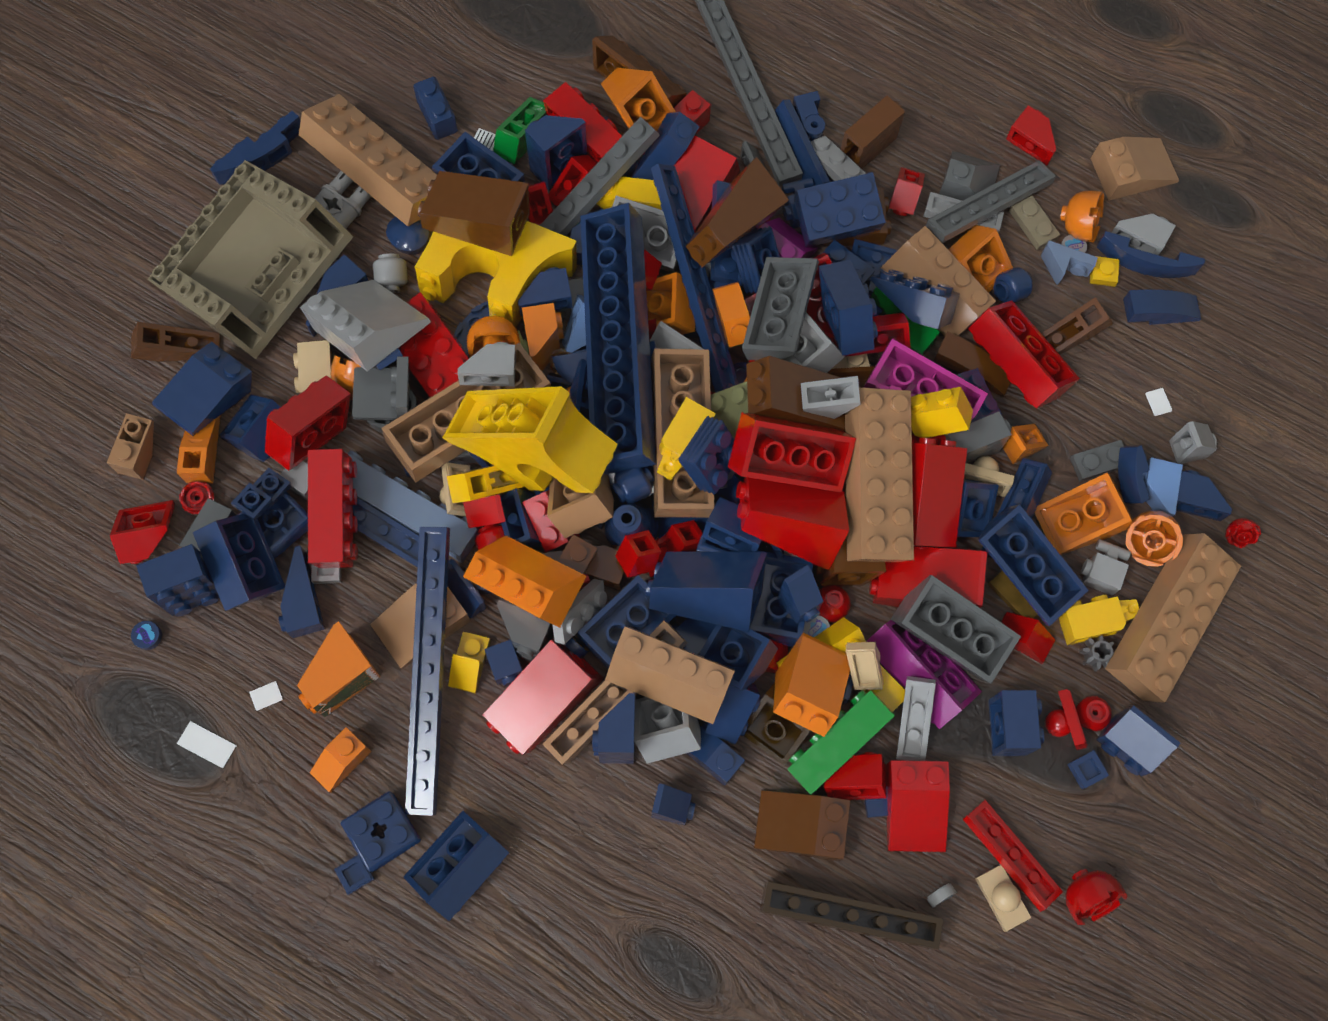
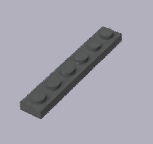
[540,117,660,236]
[926,160,1056,243]

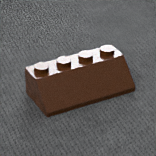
[592,35,687,108]

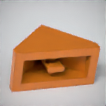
[1002,424,1049,464]

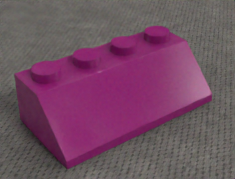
[866,620,982,729]

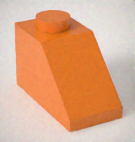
[712,282,750,347]
[310,727,372,793]

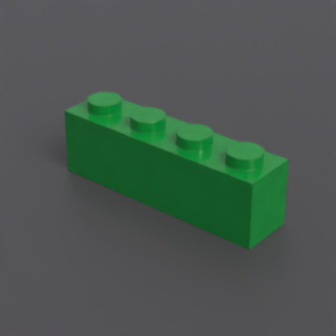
[787,690,895,795]

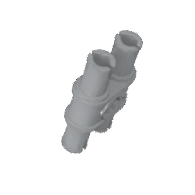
[314,170,371,230]

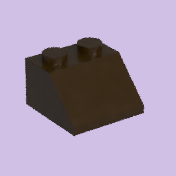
[743,682,810,766]

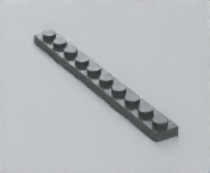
[695,0,803,186]

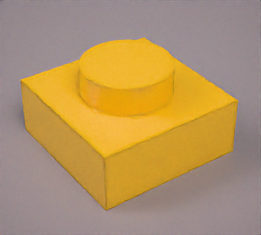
[1090,256,1119,287]

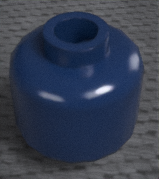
[993,267,1033,303]
[611,467,654,504]

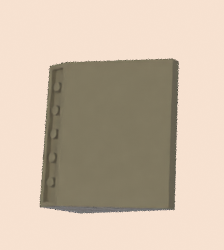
[147,160,353,359]

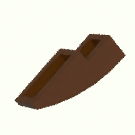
[934,331,1010,397]

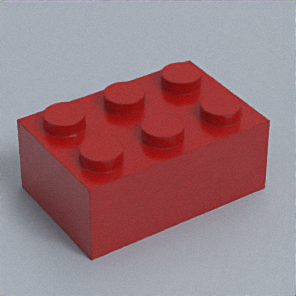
[265,375,351,471]

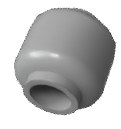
[373,254,408,293]

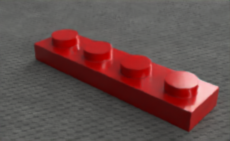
[963,800,1063,912]

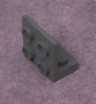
[352,357,410,420]

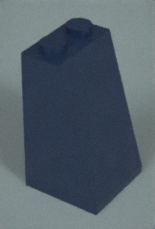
[646,552,767,632]

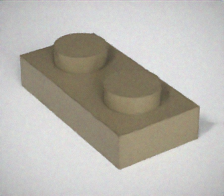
[1009,196,1060,250]

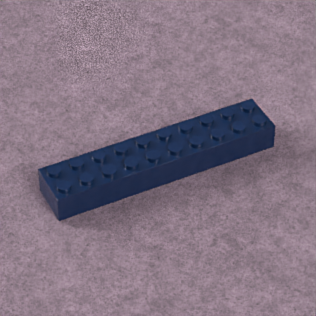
[580,203,657,475]

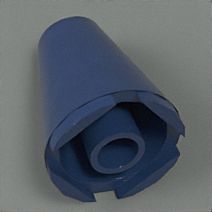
[605,501,659,546]

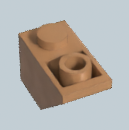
[107,413,154,480]

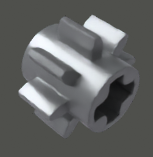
[1079,635,1114,672]

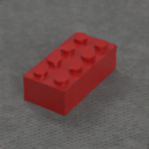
[398,292,470,398]
[968,301,1080,409]
[728,412,856,492]
[308,449,358,568]

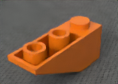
[177,416,220,484]

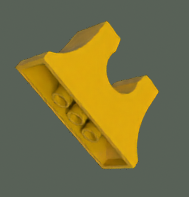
[415,221,577,327]
[442,386,618,493]

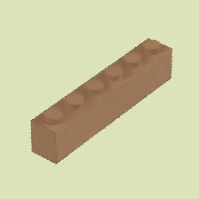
[543,621,688,765]

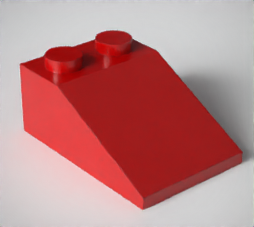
[885,760,950,852]

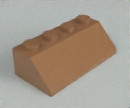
[881,226,996,337]
[605,626,735,724]

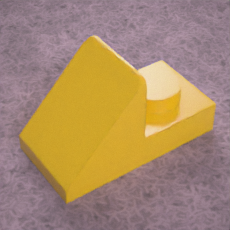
[448,632,491,694]

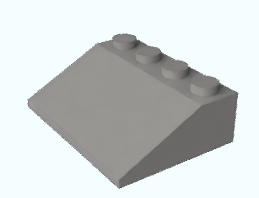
[300,280,431,372]

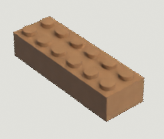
[299,94,437,226]
[382,343,551,483]
[651,349,714,517]
[845,388,914,562]
[1105,533,1241,703]

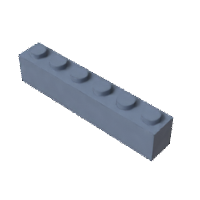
[346,450,478,563]

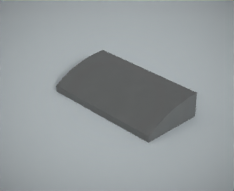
[742,257,819,360]

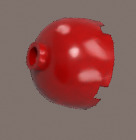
[1065,869,1127,925]

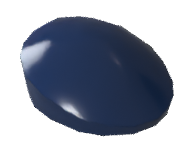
[386,216,429,255]

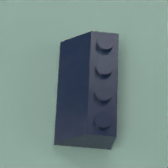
[978,504,1089,626]

